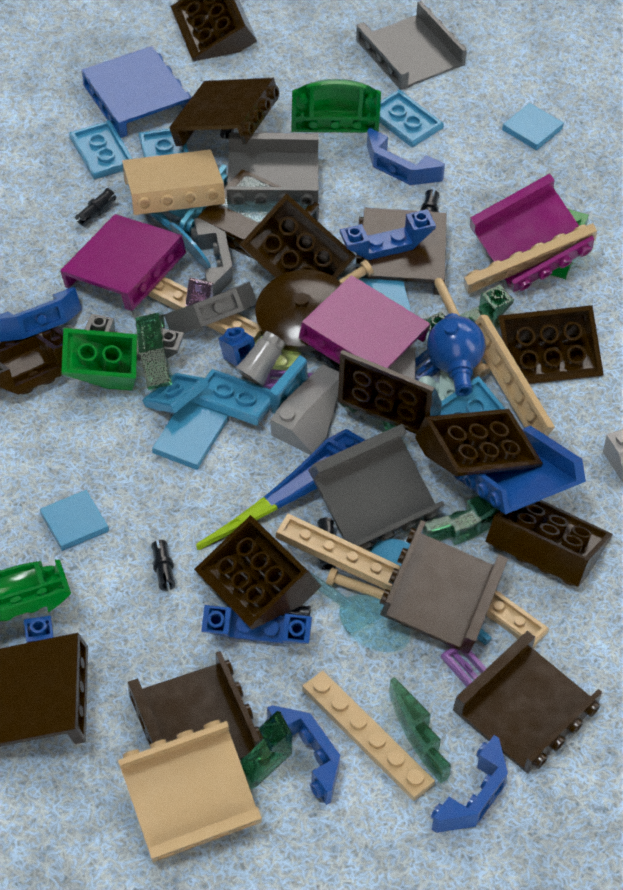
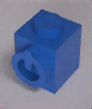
[218,327,255,366]

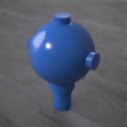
[427,313,486,396]

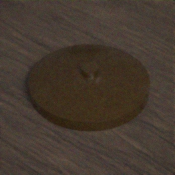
[255,270,342,352]

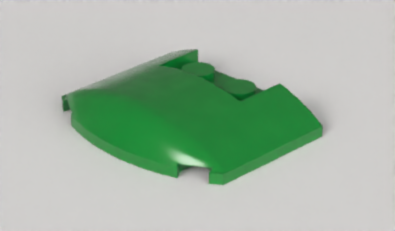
[291,79,381,133]
[0,560,71,622]

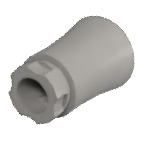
[235,331,286,387]

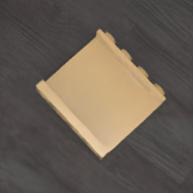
[122,149,225,215]
[118,720,262,862]

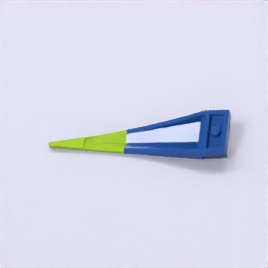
[196,429,365,550]

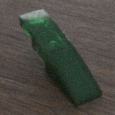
[389,677,451,784]

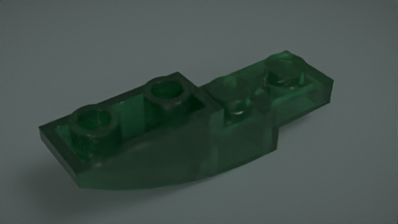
[423,496,500,545]

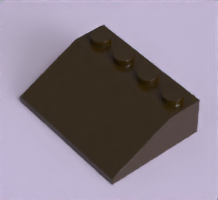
[170,0,257,61]
[239,193,356,279]
[494,305,604,384]
[338,350,442,434]
[415,409,543,477]
[485,500,613,587]
[194,515,322,630]

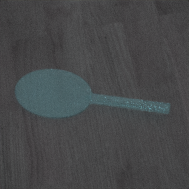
[308,570,410,652]

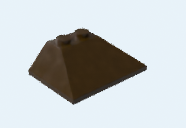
[0,327,63,395]

